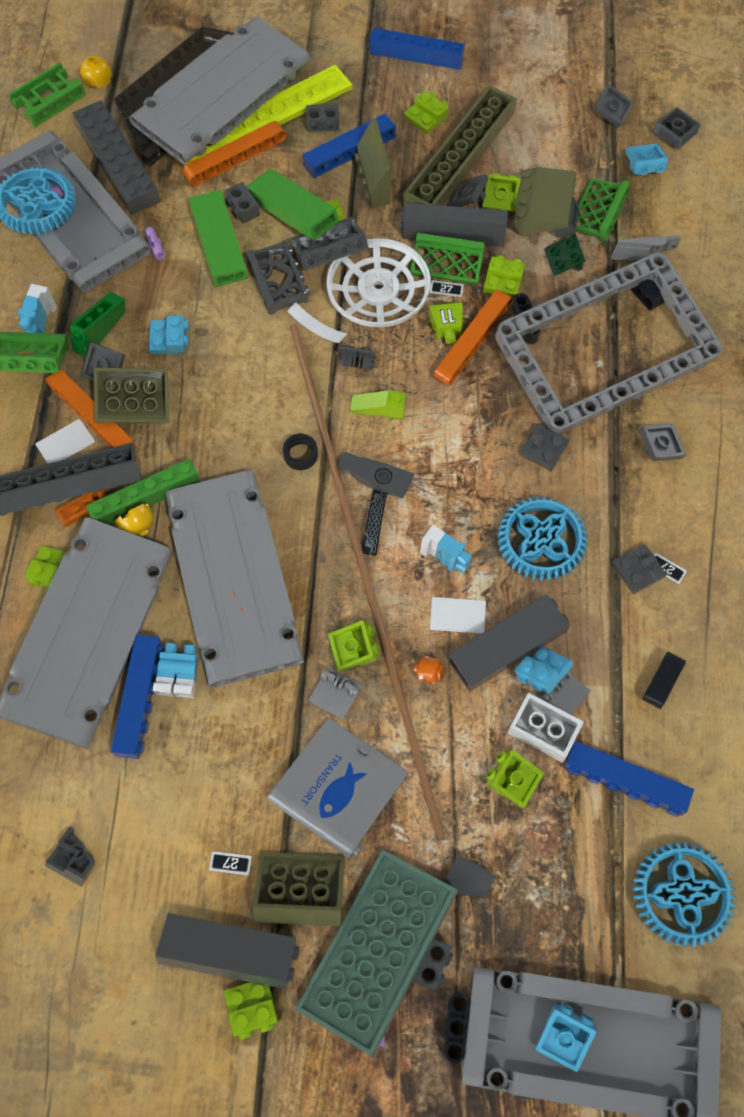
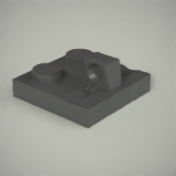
[593,84,634,128]
[448,174,489,207]
[81,342,126,381]
[519,424,569,471]
[639,424,686,462]
[612,544,667,595]

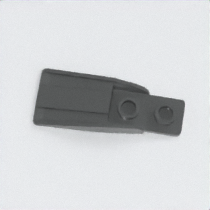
[338,452,414,499]

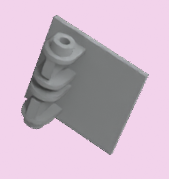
[308,667,363,720]
[535,669,591,715]

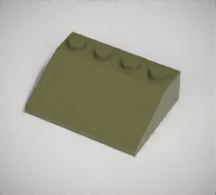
[355,118,391,208]
[513,167,576,236]
[94,367,169,423]
[253,852,345,926]

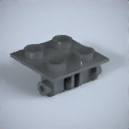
[338,345,376,370]

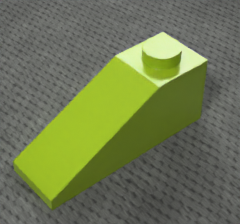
[350,390,406,419]

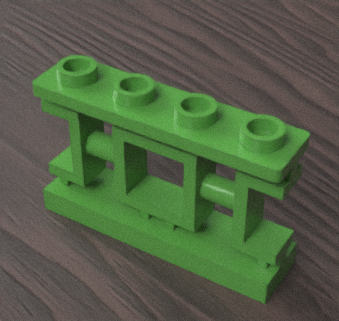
[8,62,86,128]

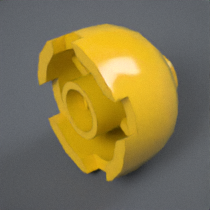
[80,56,113,89]
[114,503,154,537]

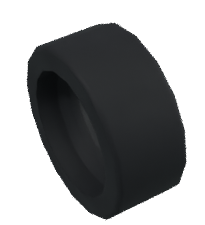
[283,433,318,470]

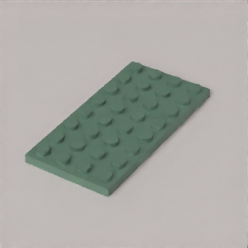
[296,849,458,1057]

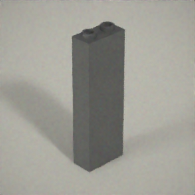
[400,203,508,247]
[448,594,570,692]
[155,913,300,989]

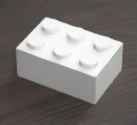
[507,693,584,763]

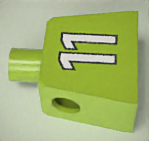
[429,302,463,344]

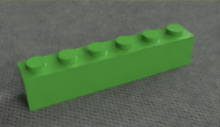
[86,458,200,525]

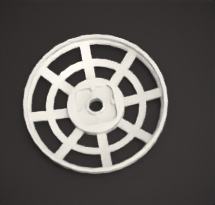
[327,238,431,327]

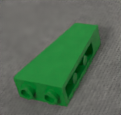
[70,292,126,358]

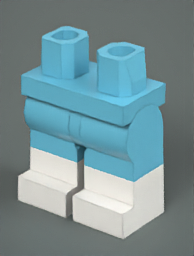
[18,284,57,333]
[420,525,472,574]
[152,643,199,699]

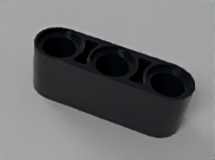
[626,277,665,311]
[512,293,541,344]
[642,651,686,710]
[443,993,469,1064]

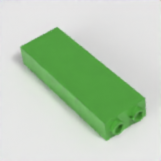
[246,168,339,241]
[188,190,248,287]

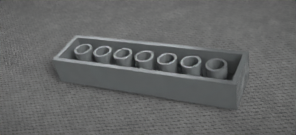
[72,100,161,215]
[0,443,142,516]

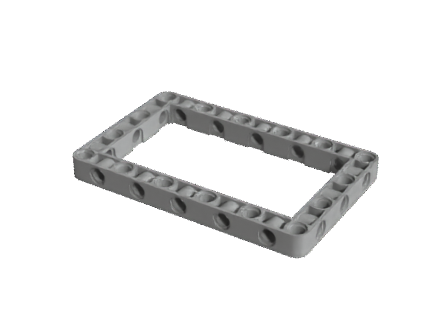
[495,252,722,435]

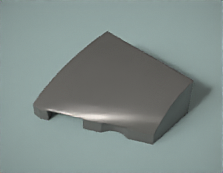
[45,827,95,887]
[444,854,496,898]

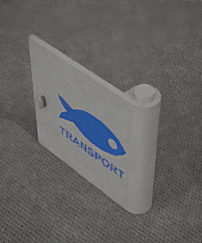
[267,718,409,859]

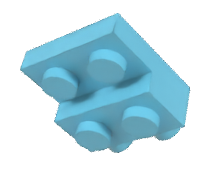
[625,143,668,175]
[149,315,189,354]
[514,646,573,694]
[535,1003,597,1072]

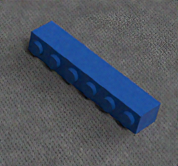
[370,28,465,70]
[303,113,396,179]
[111,635,164,759]
[563,741,694,817]

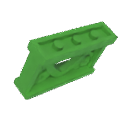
[0,332,69,373]

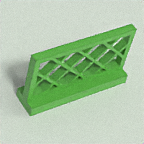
[576,178,630,243]
[410,233,485,285]

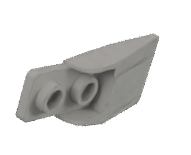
[611,235,681,260]

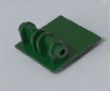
[544,233,586,276]

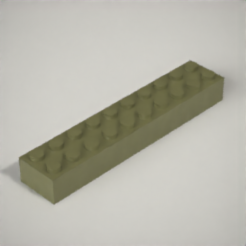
[403,85,517,208]

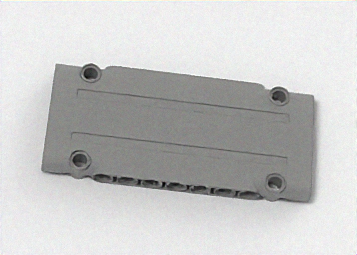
[129,16,310,164]
[0,131,151,292]
[165,471,304,687]
[0,518,173,749]
[461,966,721,1117]

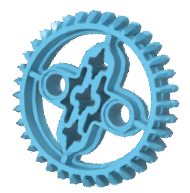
[0,166,76,236]
[497,496,588,582]
[633,842,737,947]

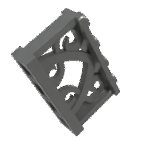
[289,217,368,270]
[246,240,310,315]

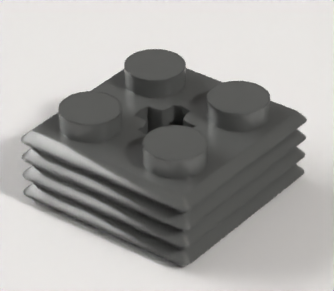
[654,107,701,149]

